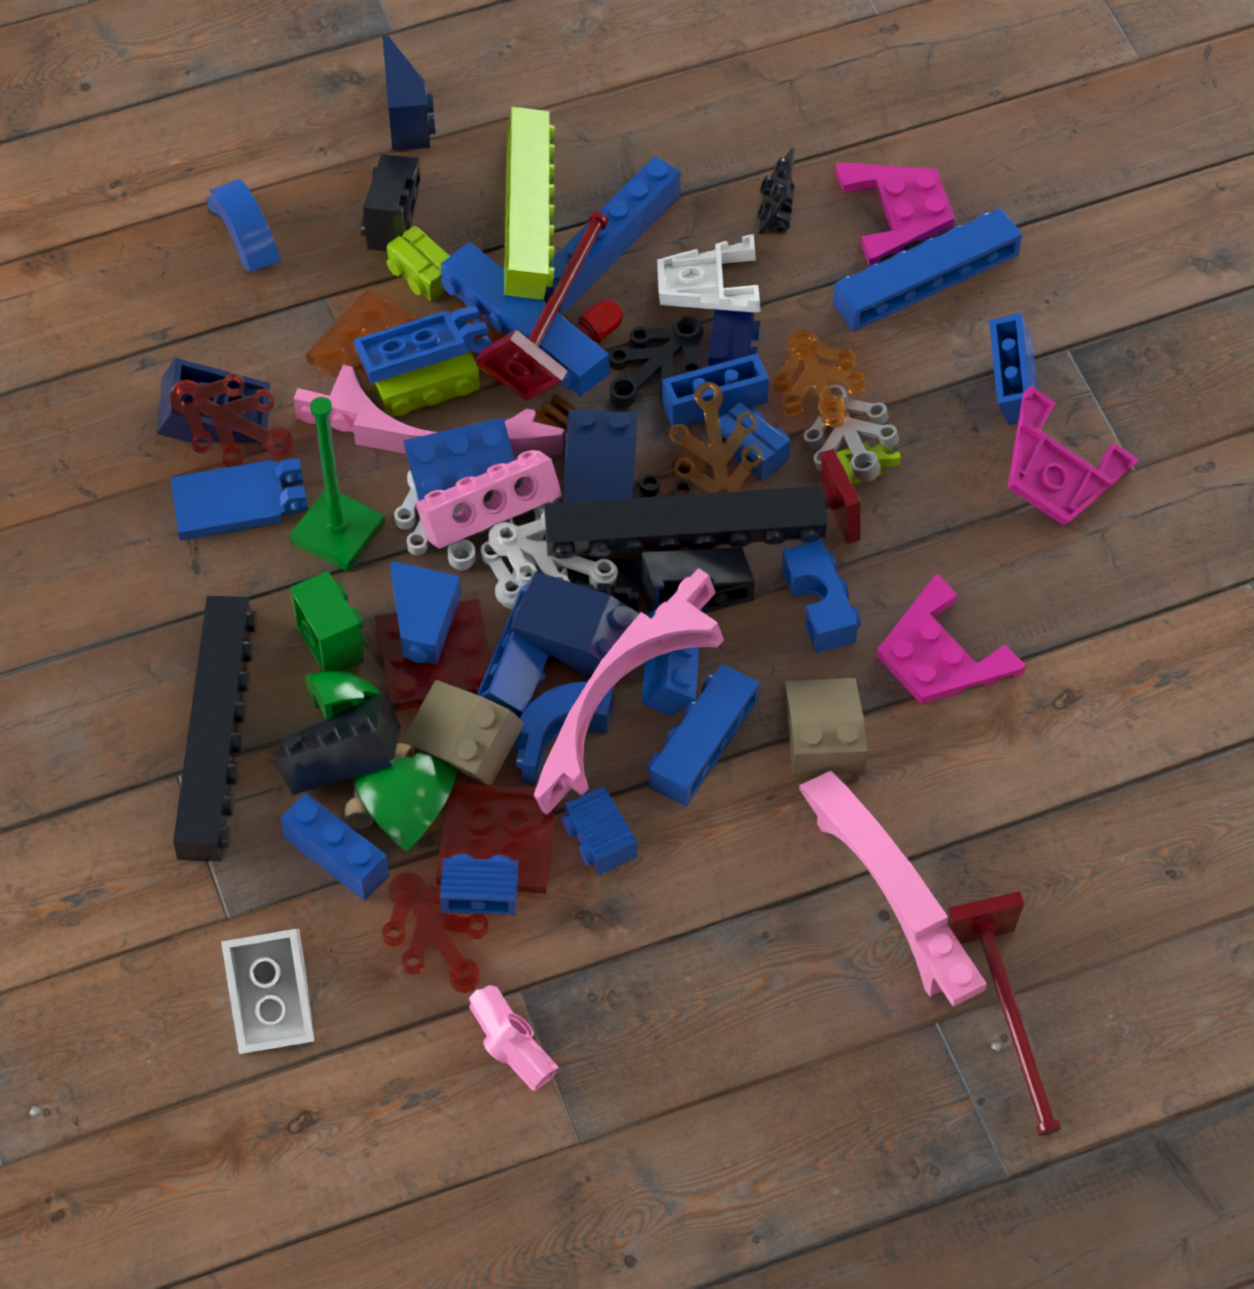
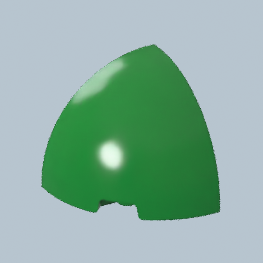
[305,671,396,720]
[355,753,457,852]

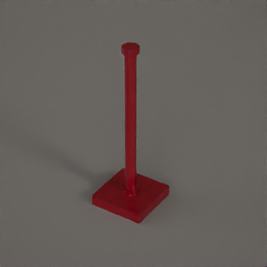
[475,212,609,401]
[648,448,860,552]
[946,891,1061,1136]

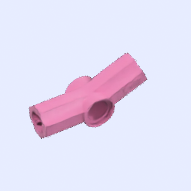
[469,985,559,1092]

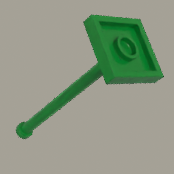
[289,397,385,572]

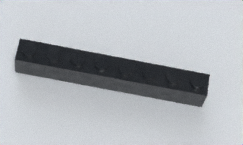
[544,486,828,559]
[173,596,257,862]

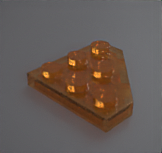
[306,290,418,377]

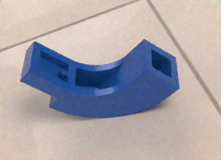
[206,179,281,272]
[515,682,614,785]

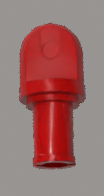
[576,300,623,343]

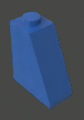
[390,561,461,665]

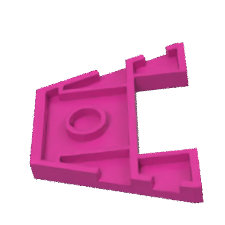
[835,163,955,266]
[1008,386,1139,526]
[877,574,1026,705]

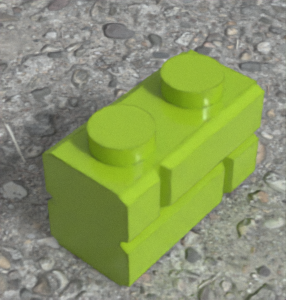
[387,226,450,302]

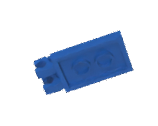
[353,305,491,384]
[170,458,308,540]

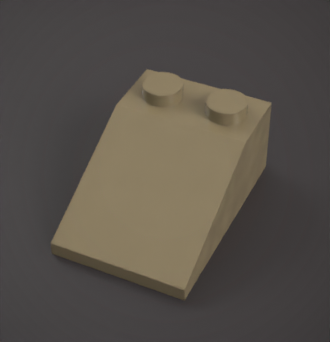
[785,678,867,776]
[401,680,525,787]

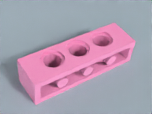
[415,450,563,549]

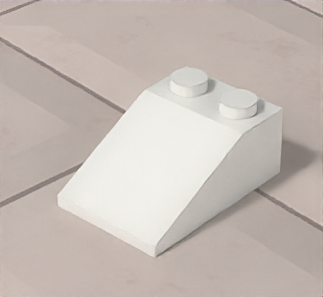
[221,929,315,1054]

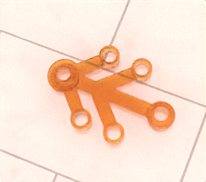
[772,330,867,427]
[669,382,763,493]

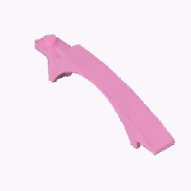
[293,365,565,458]
[534,568,724,815]
[799,771,987,1007]

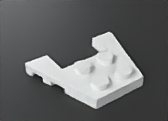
[657,234,761,312]

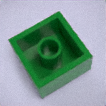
[290,571,366,672]

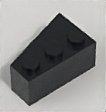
[361,154,421,251]
[642,548,755,613]
[275,692,401,795]

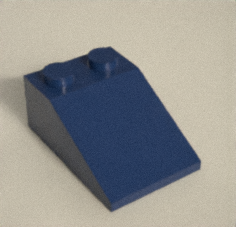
[382,35,436,151]
[157,357,271,443]
[563,410,637,503]
[509,571,639,679]

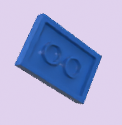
[403,417,520,501]

